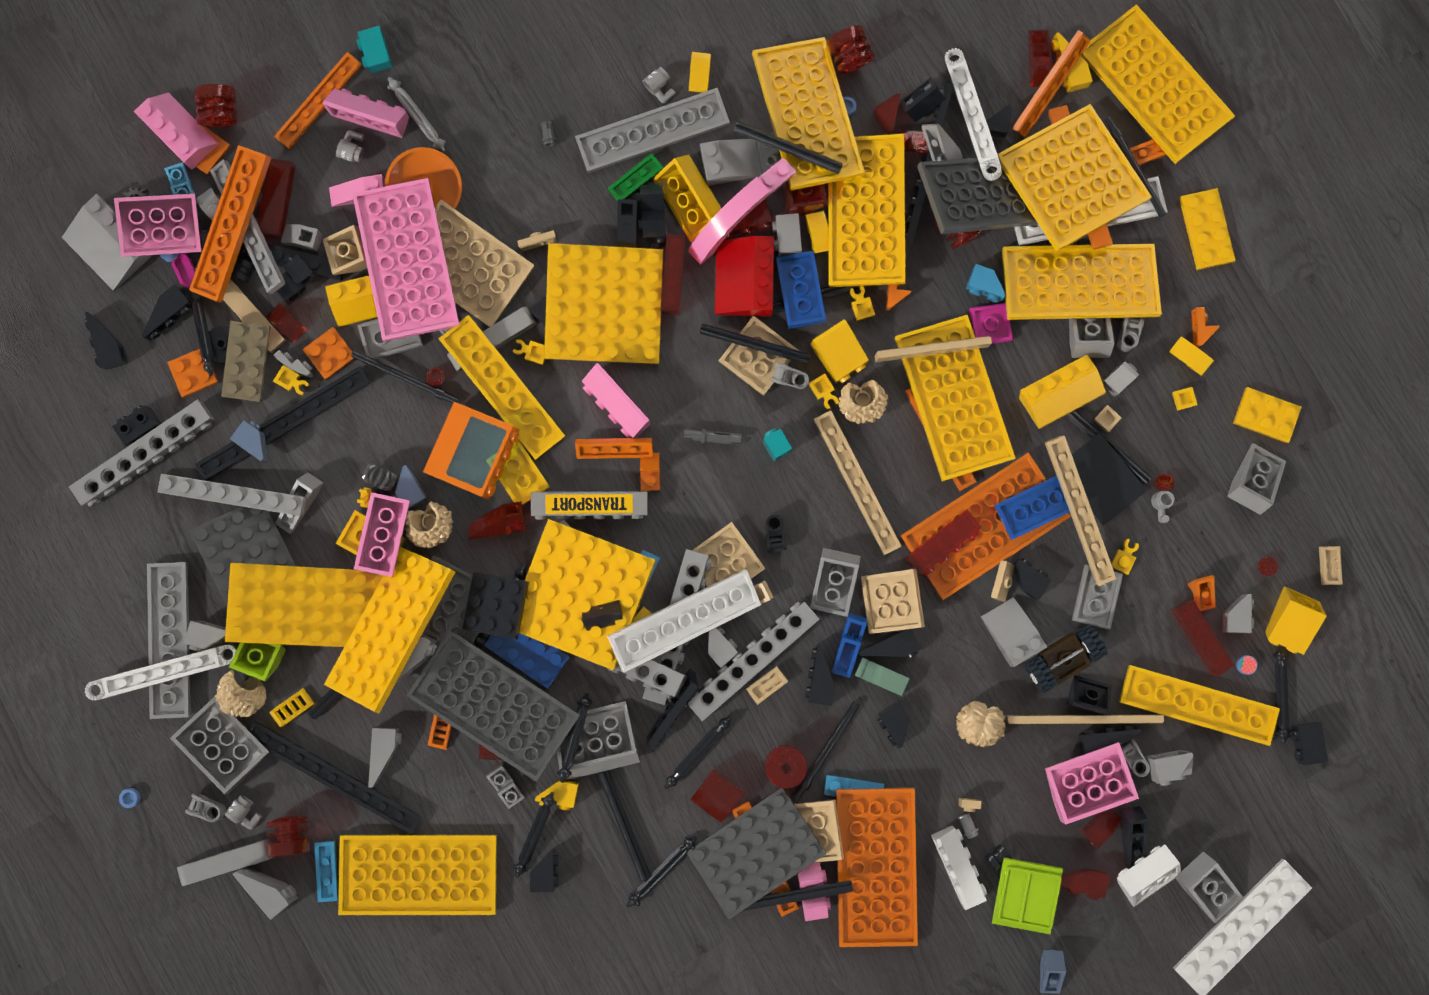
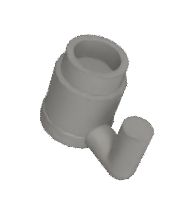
[642,67,676,104]
[336,130,364,163]
[1151,491,1175,523]
[224,795,262,830]

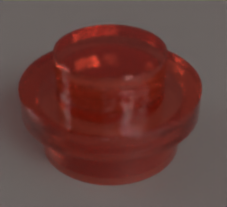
[426,368,445,386]
[1155,474,1175,491]
[1258,557,1278,576]

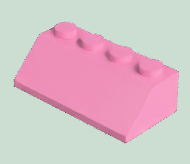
[323,89,409,138]
[134,92,219,170]
[582,363,651,438]
[354,492,410,577]

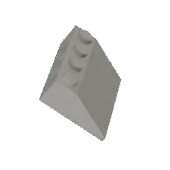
[62,194,153,291]
[170,697,269,795]
[557,701,640,781]

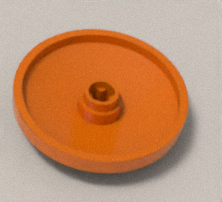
[385,147,462,209]

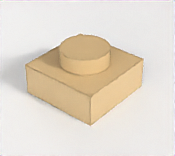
[1093,405,1121,433]
[753,581,774,604]
[958,798,981,812]

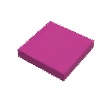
[969,303,1013,344]

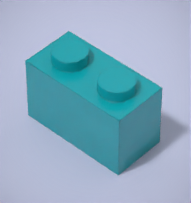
[356,26,393,74]
[762,428,792,462]

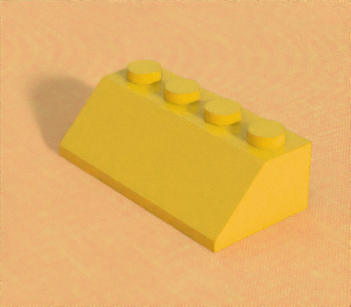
[653,154,722,242]
[325,276,378,327]
[1019,355,1106,429]

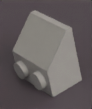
[184,621,226,651]

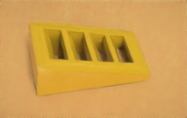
[269,688,315,728]

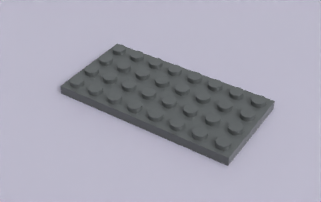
[406,630,580,782]

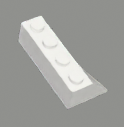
[931,826,987,910]

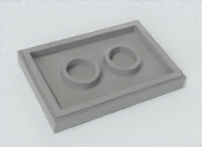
[357,319,424,360]
[1072,565,1123,630]

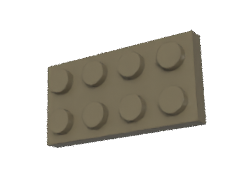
[221,321,271,402]

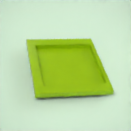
[992,857,1063,934]

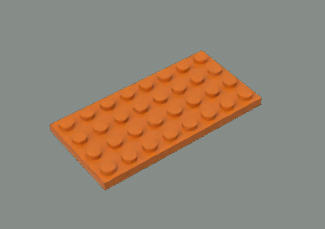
[900,453,1071,600]
[836,788,918,947]

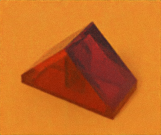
[873,93,900,135]
[266,303,307,343]

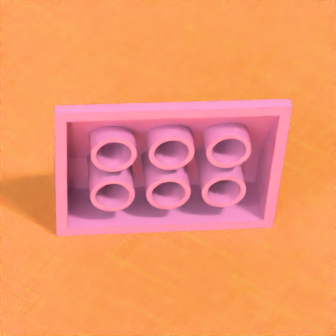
[114,194,201,257]
[1045,742,1139,825]

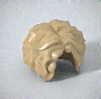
[839,380,888,424]
[404,501,454,548]
[215,670,267,717]
[956,701,1006,747]

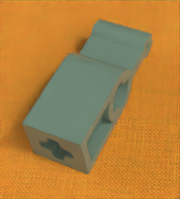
[855,658,909,696]

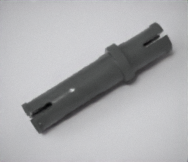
[684,428,742,446]

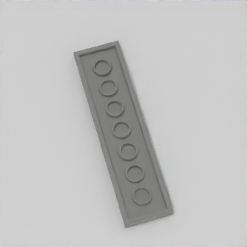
[575,88,730,173]
[147,562,191,719]

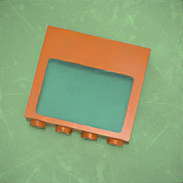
[423,402,520,500]

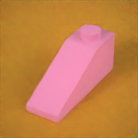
[329,174,385,207]

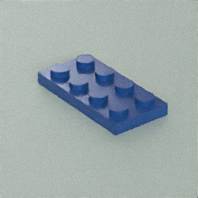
[776,251,826,329]
[994,476,1070,540]
[484,633,570,689]

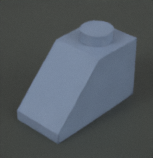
[230,420,268,463]
[395,465,428,511]
[1040,949,1066,994]

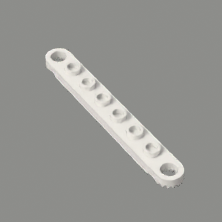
[945,48,1002,180]
[85,645,237,700]

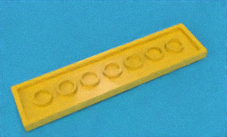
[438,315,565,460]
[1119,665,1280,746]

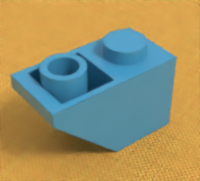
[966,264,1006,302]

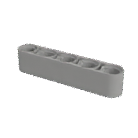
[447,307,537,372]
[177,838,274,886]

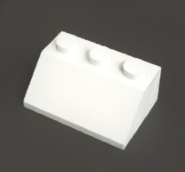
[1117,845,1181,907]

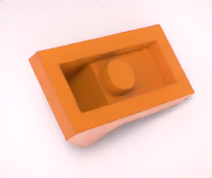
[885,284,912,311]
[1191,307,1220,348]
[640,453,660,491]
[1188,575,1216,612]

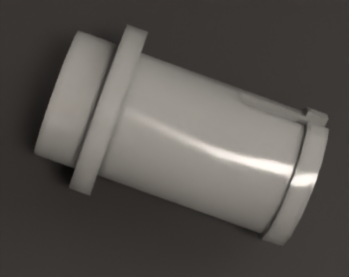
[958,813,979,839]

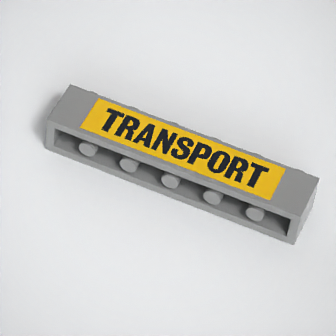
[531,491,647,519]

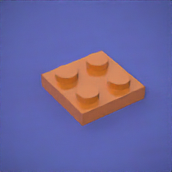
[303,327,355,380]
[167,349,219,398]

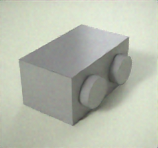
[772,213,802,257]

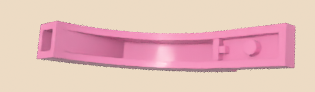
[688,158,796,265]

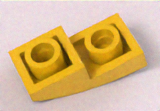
[688,52,711,93]
[805,211,829,253]
[1169,337,1214,376]

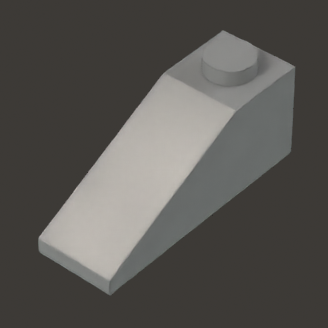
[921,124,963,161]
[275,472,323,534]
[368,727,402,787]

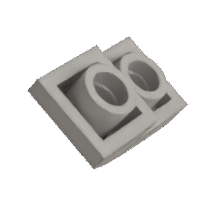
[274,350,315,378]
[486,764,525,809]

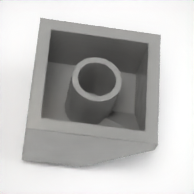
[1144,750,1193,786]

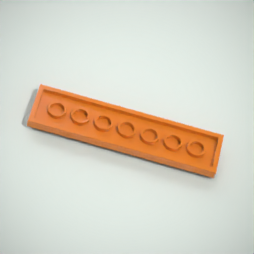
[189,145,271,303]

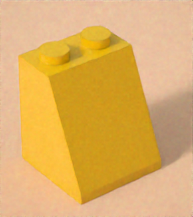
[810,319,869,384]
[1265,586,1327,655]

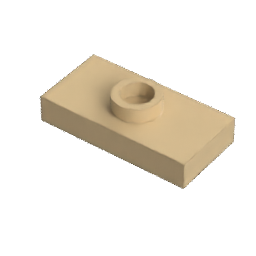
[517,230,557,252]
[1319,546,1343,585]
[991,560,1015,602]
[746,666,788,705]

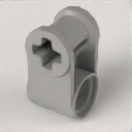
[1117,317,1144,352]
[770,362,809,389]
[1121,739,1150,777]
[185,793,226,822]

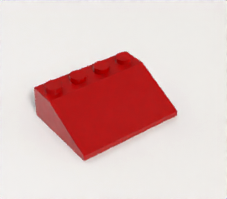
[715,236,774,316]

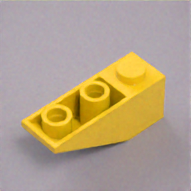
[1051,32,1093,93]

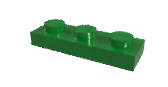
[608,153,664,202]

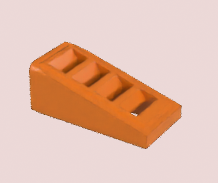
[427,714,452,750]

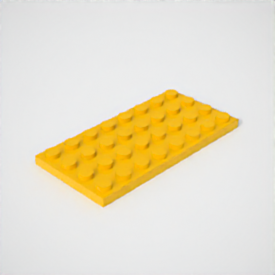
[1081,4,1235,164]
[752,37,865,190]
[828,134,906,287]
[1002,244,1162,320]
[895,315,1016,482]
[324,547,455,714]
[225,563,384,647]
[338,835,497,915]

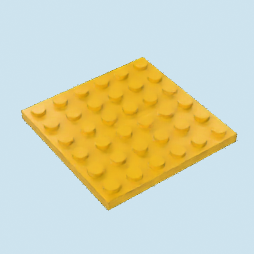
[997,104,1152,252]
[544,243,663,364]
[519,519,656,670]

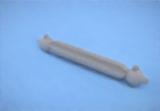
[387,77,446,152]

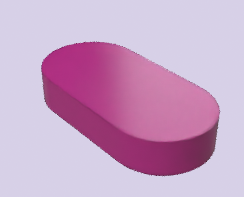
[171,253,196,289]

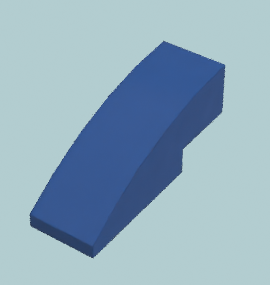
[831,613,867,678]

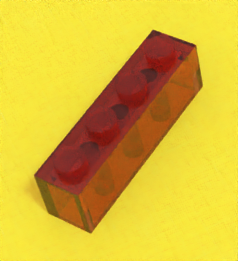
[256,158,296,239]
[660,234,686,315]
[905,509,982,576]
[1170,599,1235,676]

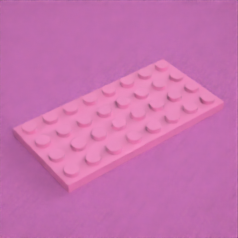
[352,178,459,342]

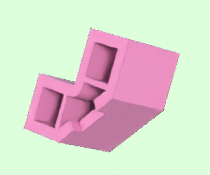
[798,862,831,921]

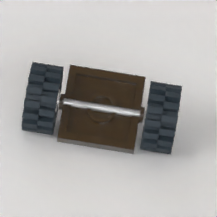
[1024,625,1108,694]

